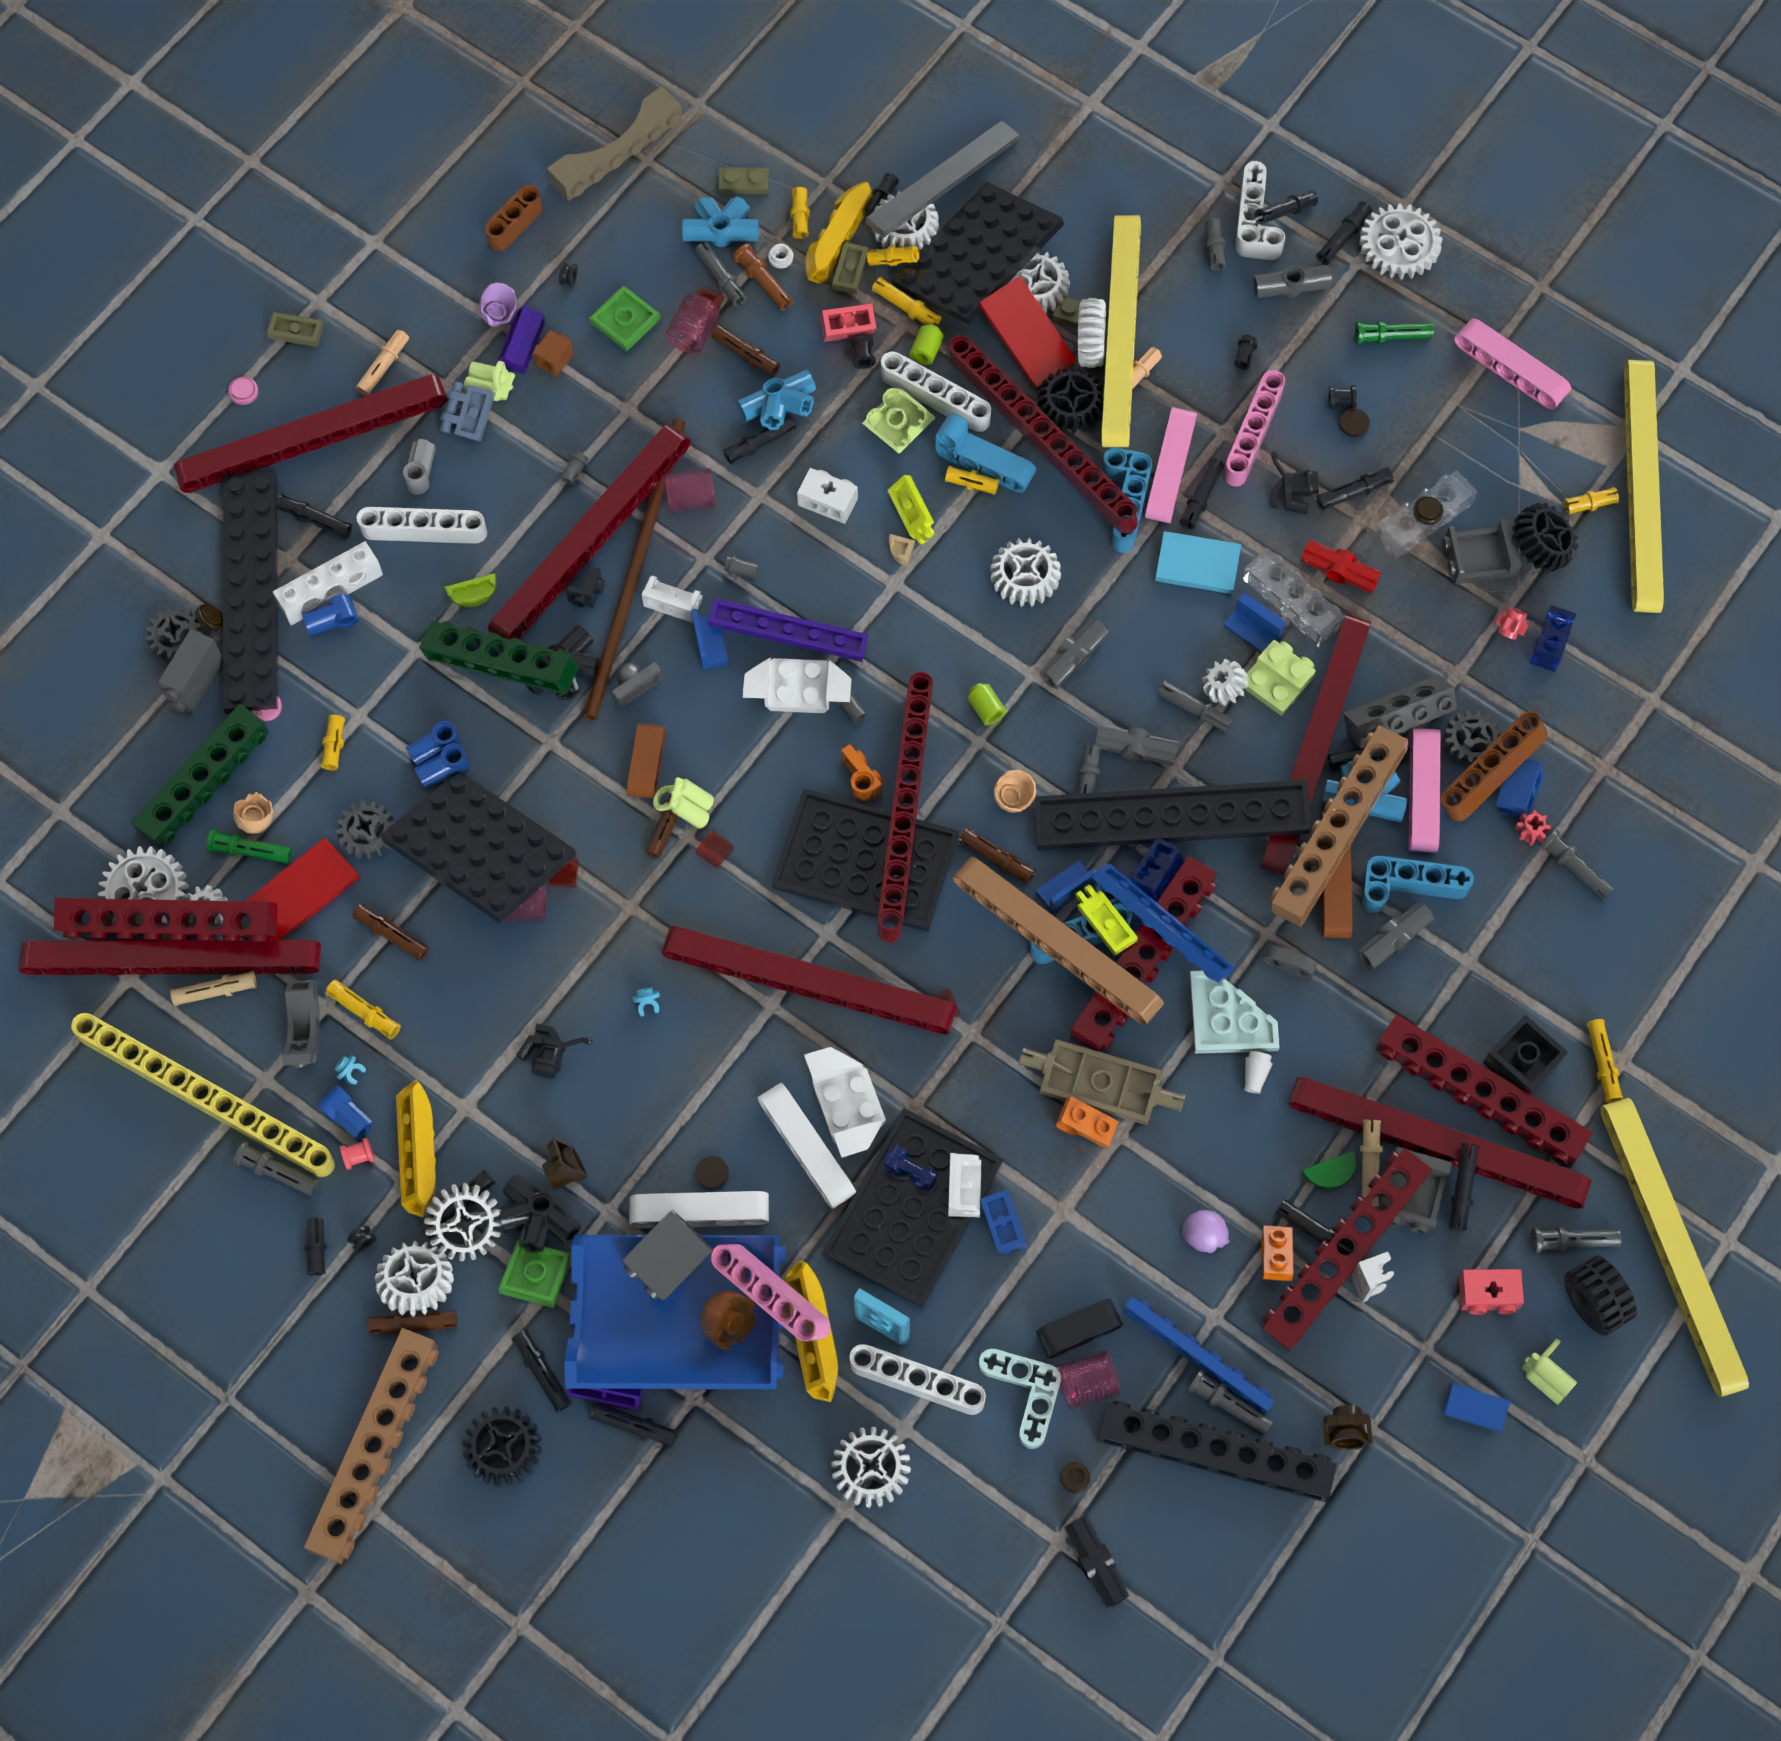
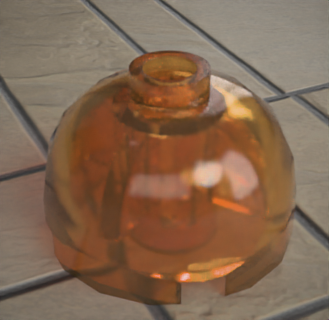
[699,1290,757,1350]

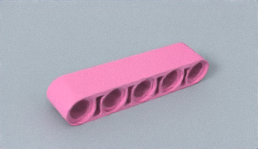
[1454,318,1571,409]
[1224,370,1285,487]
[1145,407,1197,524]
[1408,728,1440,853]
[711,1244,830,1341]

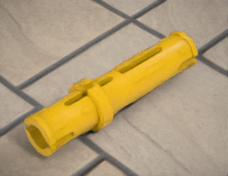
[872,277,941,325]
[325,980,401,1040]
[1586,1019,1624,1104]

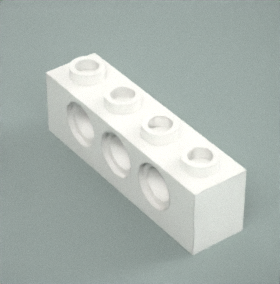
[273,541,383,625]

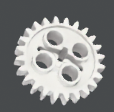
[1359,203,1442,279]
[98,846,189,935]

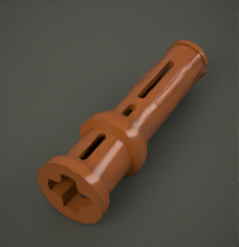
[733,244,793,311]

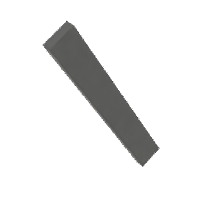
[866,120,1020,238]

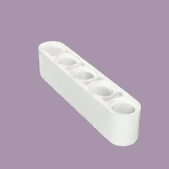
[881,352,991,432]
[356,507,487,544]
[757,1083,856,1209]
[629,1191,769,1228]
[849,1344,986,1415]

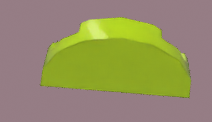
[444,573,497,608]

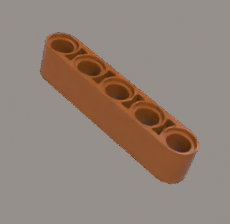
[1441,711,1548,821]
[1320,812,1352,939]

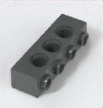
[1343,674,1458,749]

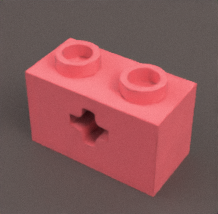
[819,304,877,342]
[1459,1269,1524,1315]

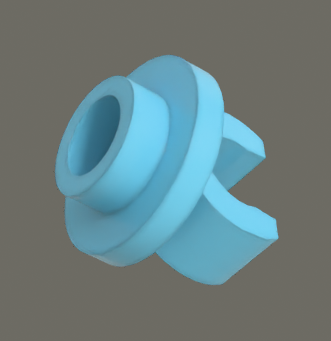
[632,987,660,1016]
[334,1055,366,1085]

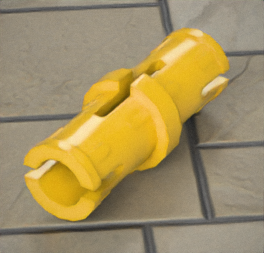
[790,187,810,239]
[867,246,919,266]
[945,466,999,495]
[1563,487,1619,515]
[321,715,345,771]

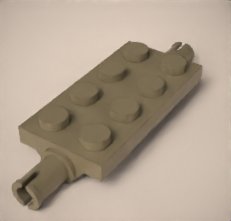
[1019,1039,1186,1125]

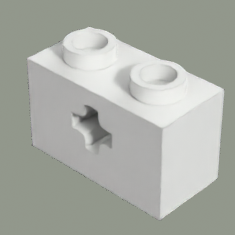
[797,468,858,524]

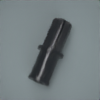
[865,173,899,215]
[304,1218,327,1276]

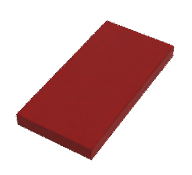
[978,276,1077,389]
[246,838,360,940]

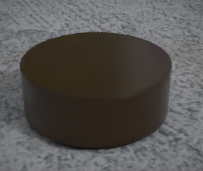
[1060,1462,1090,1494]

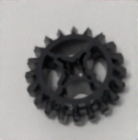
[1037,367,1104,434]
[1512,502,1579,572]
[462,1406,542,1487]

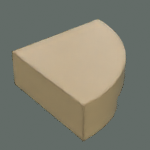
[889,534,915,567]

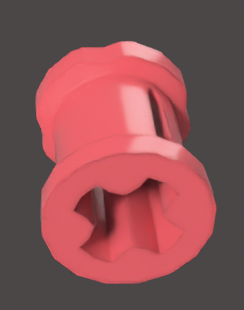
[340,1138,375,1170]

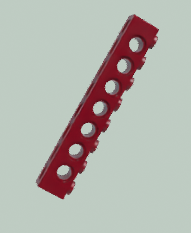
[1070,856,1217,1052]
[53,898,278,942]
[1376,1014,1593,1167]
[1262,1148,1432,1352]

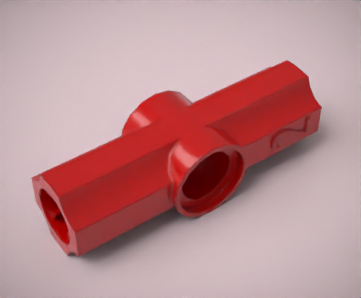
[1300,539,1382,594]

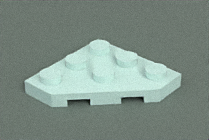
[1189,971,1280,1054]

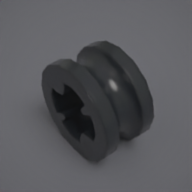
[559,262,578,287]
[347,1226,377,1252]

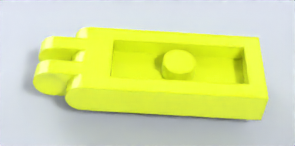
[887,475,934,545]
[1075,885,1138,956]

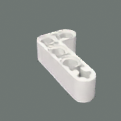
[1235,161,1285,260]

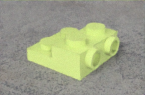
[1244,640,1316,716]

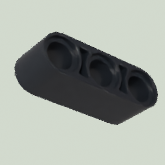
[1036,1298,1124,1359]

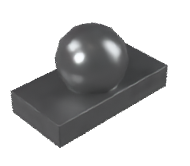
[612,662,662,709]

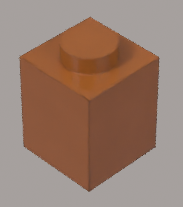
[533,330,574,377]

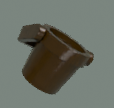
[542,1138,588,1189]
[1323,1405,1373,1450]

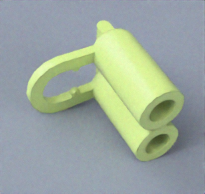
[463,361,515,401]
[653,777,714,828]
[1522,1339,1577,1405]

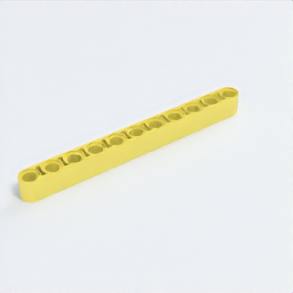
[1102,215,1141,447]
[1624,360,1664,613]
[71,1013,335,1177]
[1600,1098,1749,1397]

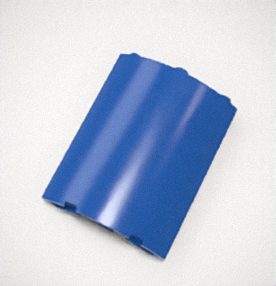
[564,1235,786,1389]

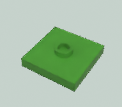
[589,285,661,352]
[498,1239,572,1308]

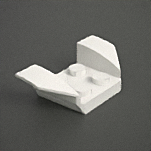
[743,657,851,713]
[804,1047,886,1158]

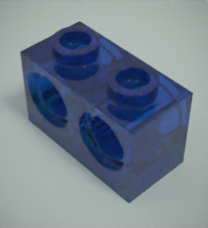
[1530,605,1577,672]
[1129,837,1184,902]

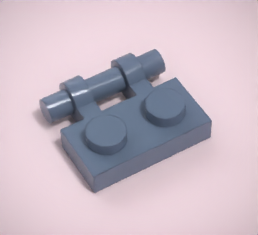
[439,381,495,442]

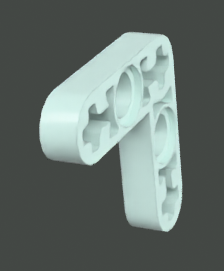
[979,1348,1061,1449]

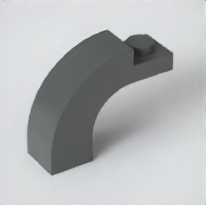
[282,980,320,1068]

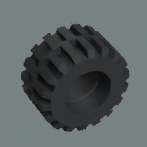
[1564,1255,1637,1336]

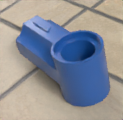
[302,594,359,636]
[405,721,460,766]
[414,743,470,790]
[316,1085,373,1141]

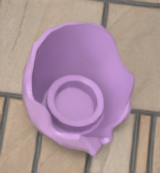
[479,283,517,327]
[1181,1210,1230,1253]

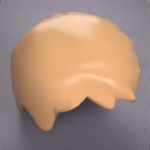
[233,792,273,834]

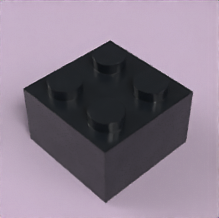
[1483,1015,1568,1095]

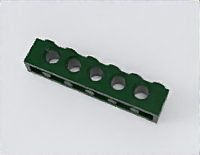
[419,621,579,695]
[131,704,269,849]

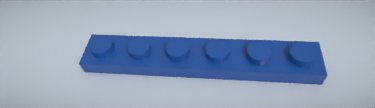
[1092,863,1235,983]
[1123,1297,1274,1415]

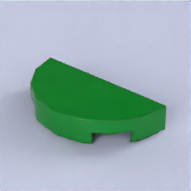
[1301,1151,1357,1190]

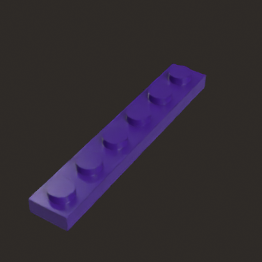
[708,598,869,662]

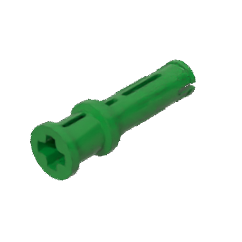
[1354,321,1434,344]
[206,829,292,864]

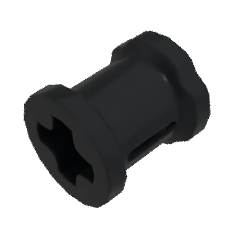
[851,335,876,369]
[1328,385,1357,409]

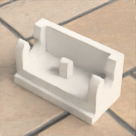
[641,576,703,623]
[948,1153,981,1217]
[1351,1252,1394,1303]

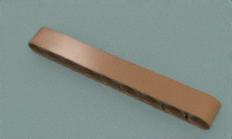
[952,857,1164,1026]

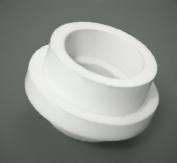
[768,244,794,269]

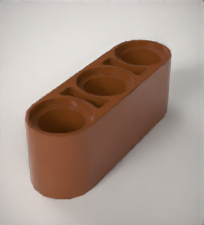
[485,185,543,251]
[627,723,666,799]

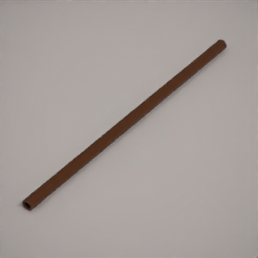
[584,418,686,720]

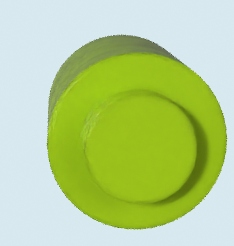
[909,324,944,365]
[967,683,1007,726]

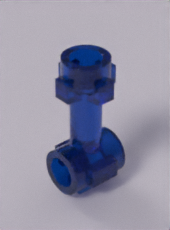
[884,1145,938,1188]

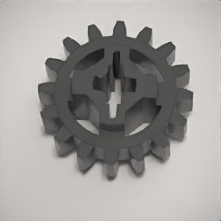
[146,606,205,662]
[1444,710,1503,767]
[336,801,395,859]

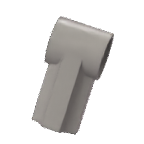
[403,439,436,495]

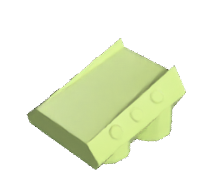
[862,387,935,454]

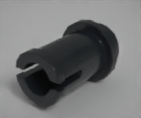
[1234,335,1258,369]

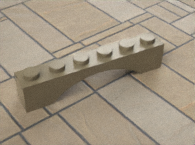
[547,86,682,201]

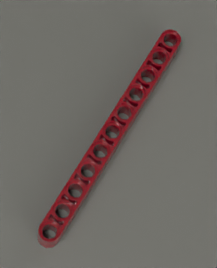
[949,335,1138,533]
[173,374,448,493]
[488,425,691,640]
[1260,614,1371,875]
[877,672,933,943]
[661,926,957,1035]
[19,940,321,975]
[1288,1077,1591,1209]

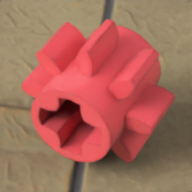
[1495,607,1530,639]
[1515,810,1551,846]

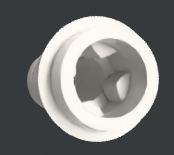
[1244,1051,1273,1094]

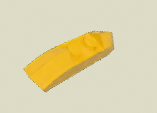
[805,182,871,284]
[396,1079,436,1218]
[783,1260,838,1402]

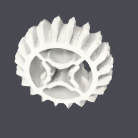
[872,191,939,251]
[1009,251,1070,314]
[1078,298,1106,368]
[990,538,1061,607]
[424,1183,502,1261]
[375,1240,454,1317]
[831,1427,911,1508]

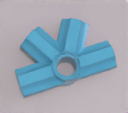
[682,196,759,247]
[737,370,816,430]
[1322,761,1407,823]

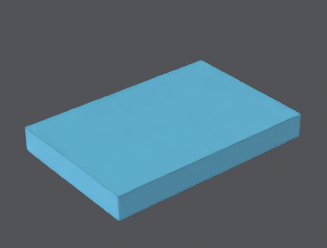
[1155,531,1241,594]
[854,1288,910,1346]

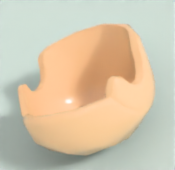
[993,770,1036,813]

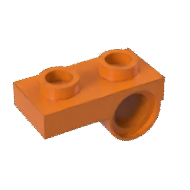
[841,744,883,803]
[1056,1096,1119,1148]
[1261,1225,1293,1281]

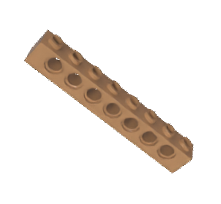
[1270,725,1408,927]
[304,1328,439,1565]

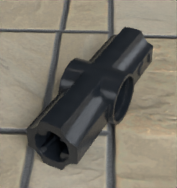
[1064,1516,1129,1609]

